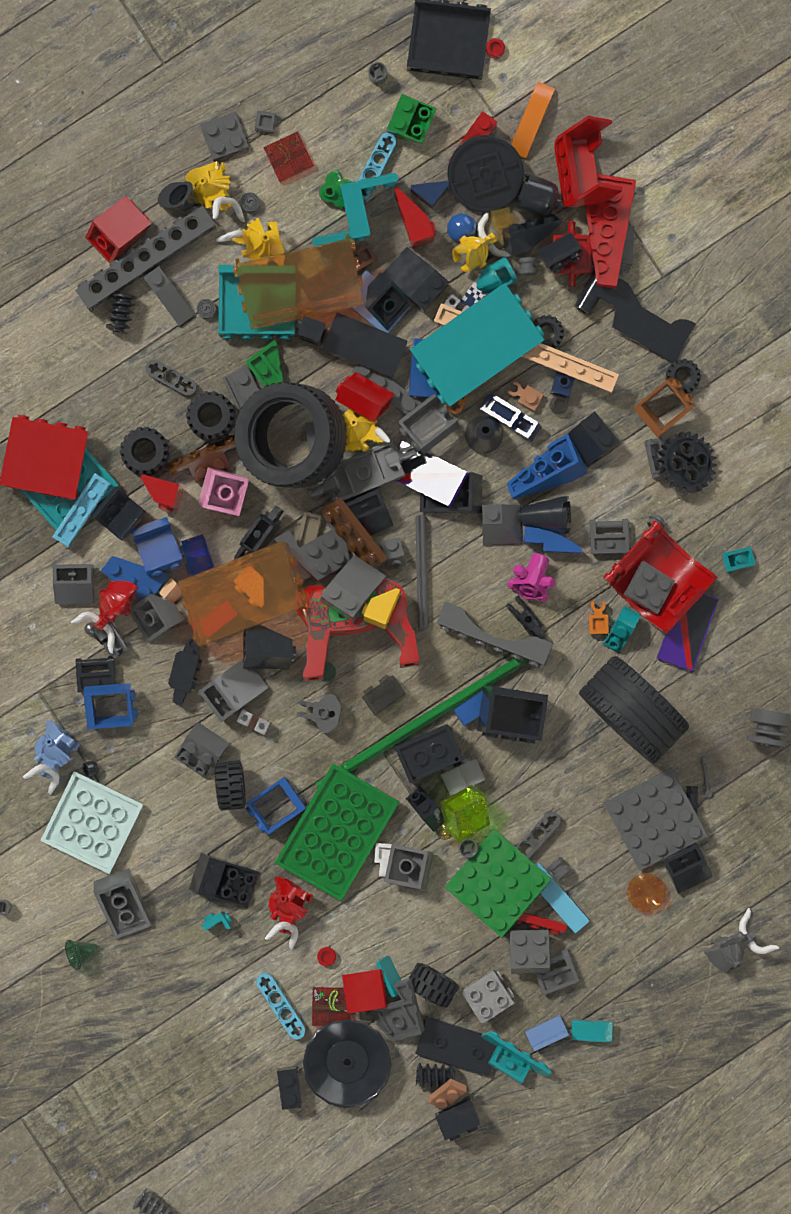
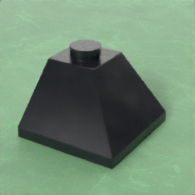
[365,272,413,330]

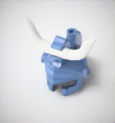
[23,720,80,795]

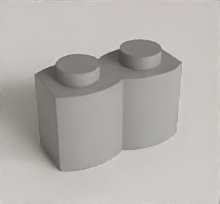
[441,757,485,796]

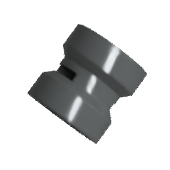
[368,62,387,85]
[458,838,478,858]

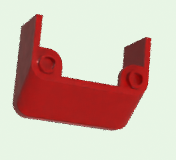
[554,115,623,207]

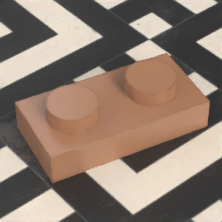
[428,1079,467,1110]

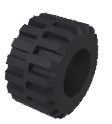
[186,391,235,441]
[120,427,170,476]
[214,760,246,811]
[409,963,459,1008]

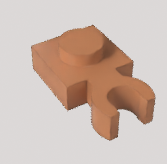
[508,381,544,411]

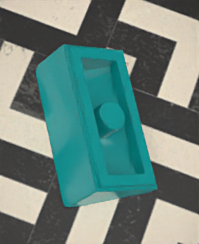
[376,955,401,997]

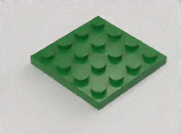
[444,829,553,938]

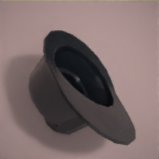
[158,182,199,212]

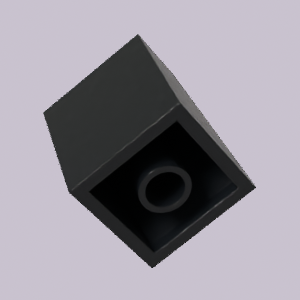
[243,620,296,669]

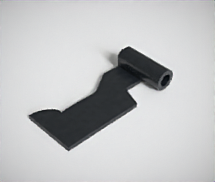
[574,269,696,363]

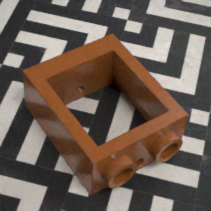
[634,377,696,438]

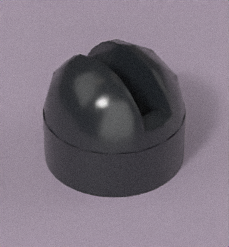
[82,761,99,777]

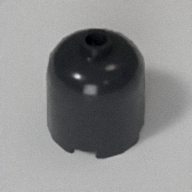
[513,172,561,217]

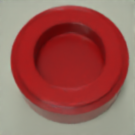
[486,38,505,59]
[317,946,336,966]

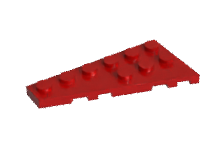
[585,174,636,289]

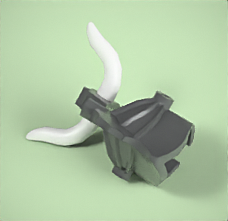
[704,908,779,973]

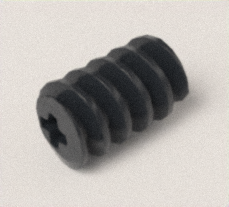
[105,292,137,334]
[416,1063,455,1089]

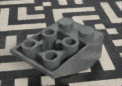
[198,659,269,722]

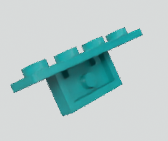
[481,1031,552,1084]

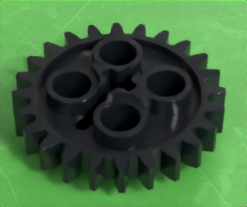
[656,431,717,494]

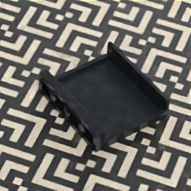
[407,0,491,80]

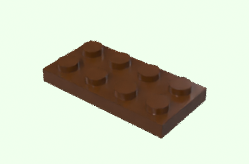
[320,497,387,567]

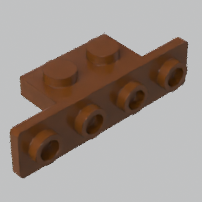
[167,435,235,483]

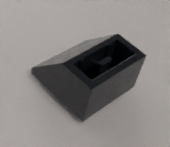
[537,232,583,274]
[346,489,394,536]
[661,843,712,894]
[435,1098,481,1141]

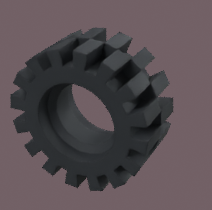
[533,315,564,349]
[665,359,701,394]

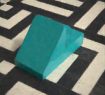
[722,546,756,572]

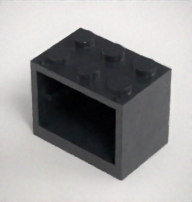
[477,685,548,744]
[394,724,463,783]

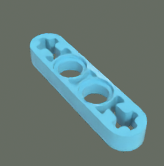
[359,133,396,202]
[257,973,305,1039]

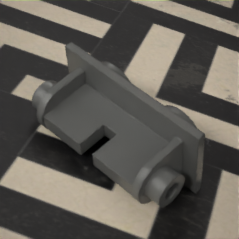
[644,437,663,479]
[93,621,127,658]

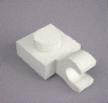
[374,843,392,877]

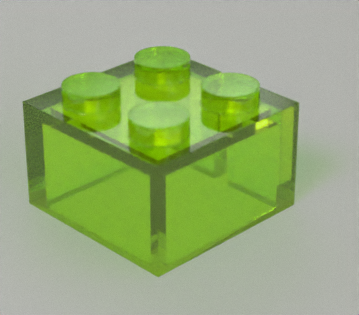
[441,785,490,842]

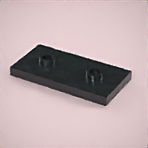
[415,1016,496,1076]

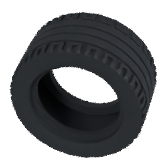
[234,382,348,488]
[579,656,689,764]

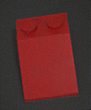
[394,187,437,249]

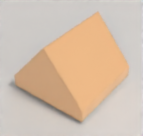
[158,578,185,603]

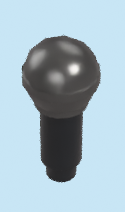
[84,622,107,645]

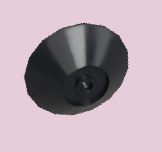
[303,1019,392,1108]

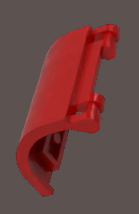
[603,520,718,634]

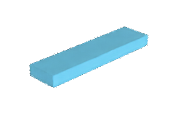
[52,473,111,548]
[536,863,589,934]

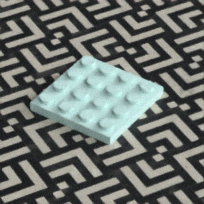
[40,771,144,874]

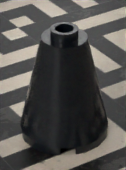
[465,415,503,454]
[518,496,571,534]

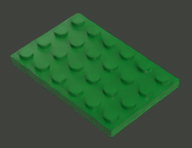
[274,763,399,901]

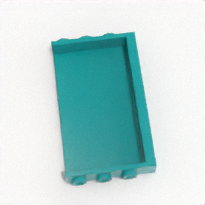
[409,283,545,407]

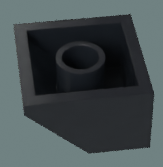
[568,411,619,467]

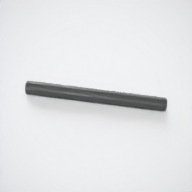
[416,515,428,629]

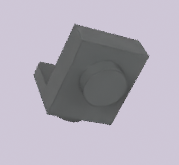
[381,537,406,570]

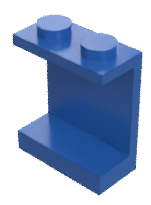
[131,517,184,577]

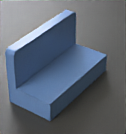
[525,1015,569,1051]

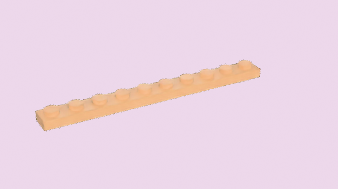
[434,303,619,393]

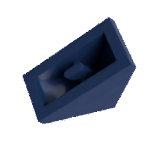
[411,181,449,208]

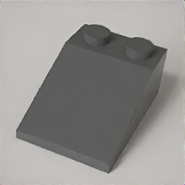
[321,555,386,623]
[94,868,151,939]

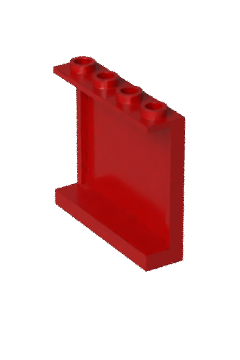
[0,414,90,500]

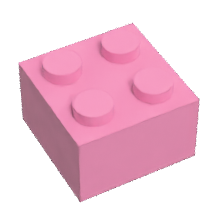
[198,467,249,516]

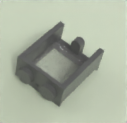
[398,394,460,455]

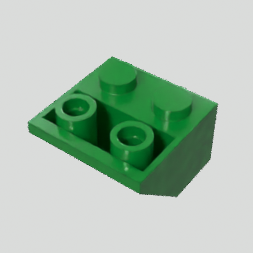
[387,94,437,144]

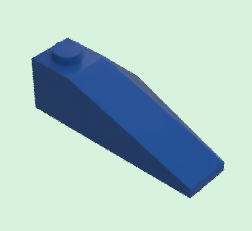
[507,434,588,500]

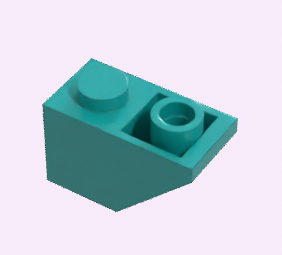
[603,606,640,653]

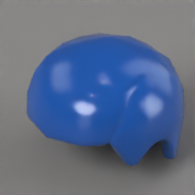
[447,214,477,243]

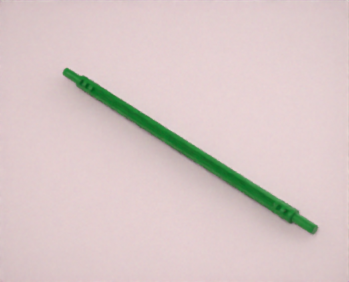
[315,658,530,787]

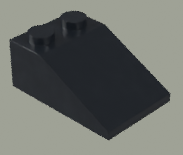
[383,247,450,314]
[420,472,483,514]

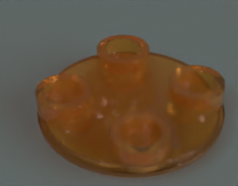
[627,873,666,912]

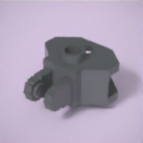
[297,694,341,733]

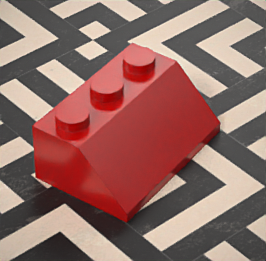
[141,474,184,513]

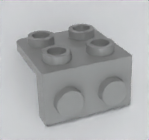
[462,968,515,1023]

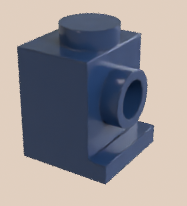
[550,371,575,398]

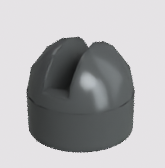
[0,900,12,915]

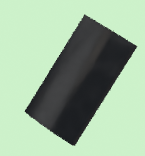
[322,312,408,379]

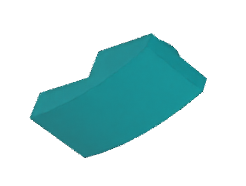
[571,1019,614,1042]

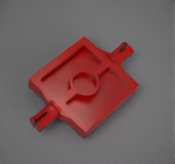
[553,221,591,287]

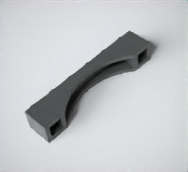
[437,602,554,668]

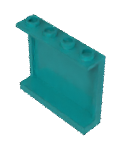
[218,265,296,340]

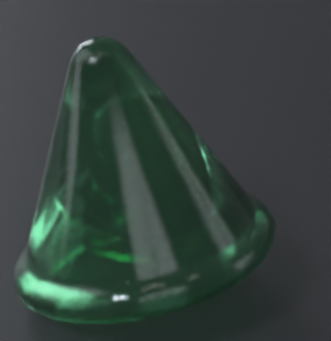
[65,939,98,971]

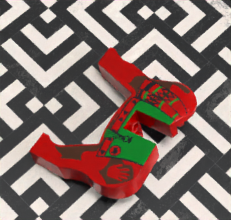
[295,580,419,682]

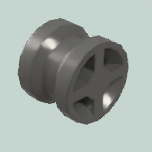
[518,257,538,276]
[546,856,571,880]

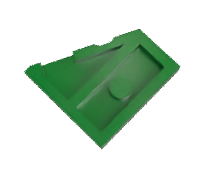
[245,340,284,387]

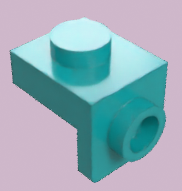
[201,911,233,931]

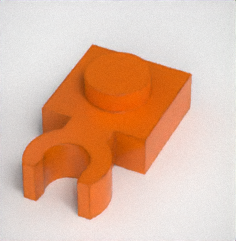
[588,601,609,634]

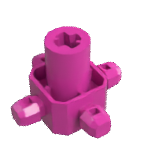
[507,553,555,602]

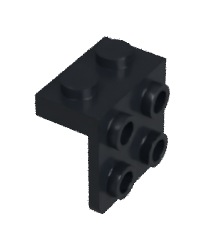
[91,486,146,541]

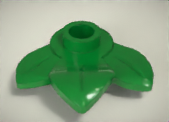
[319,170,352,208]

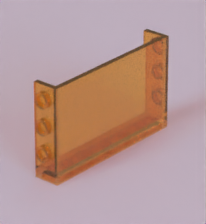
[233,234,364,330]
[178,541,309,648]

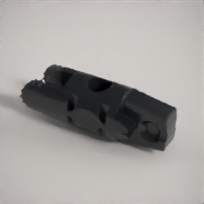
[505,595,546,639]

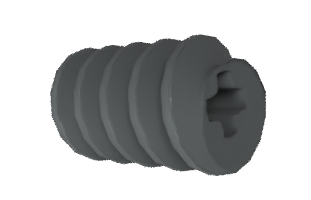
[132,1188,176,1214]

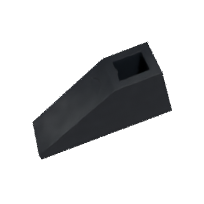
[502,214,562,256]

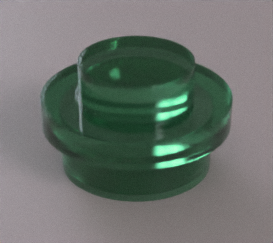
[322,662,336,682]

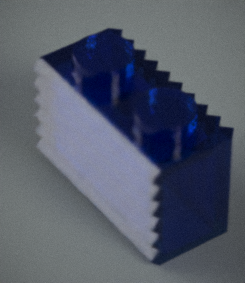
[179,534,215,578]

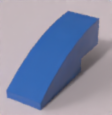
[524,527,582,554]

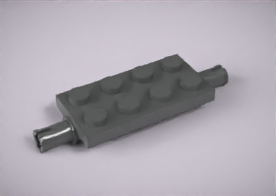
[308,440,418,502]

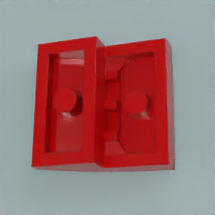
[342,969,388,1014]

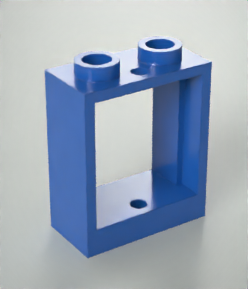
[83,683,138,729]
[245,776,306,835]

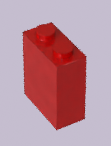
[335,372,395,422]

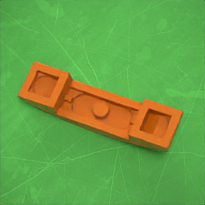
[511,82,555,159]

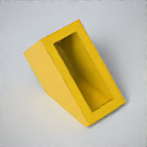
[362,588,400,629]

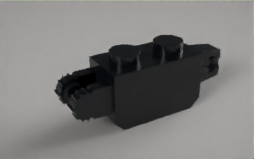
[234,506,284,568]
[168,638,203,705]

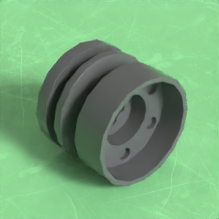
[747,708,791,748]

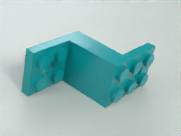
[312,172,399,250]

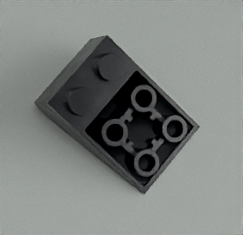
[189,853,260,908]

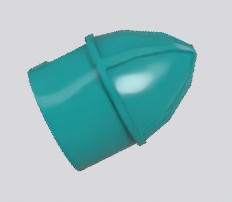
[476,257,518,293]

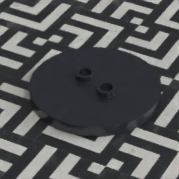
[447,135,524,212]

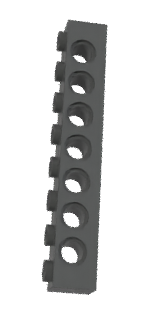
[75,205,217,311]

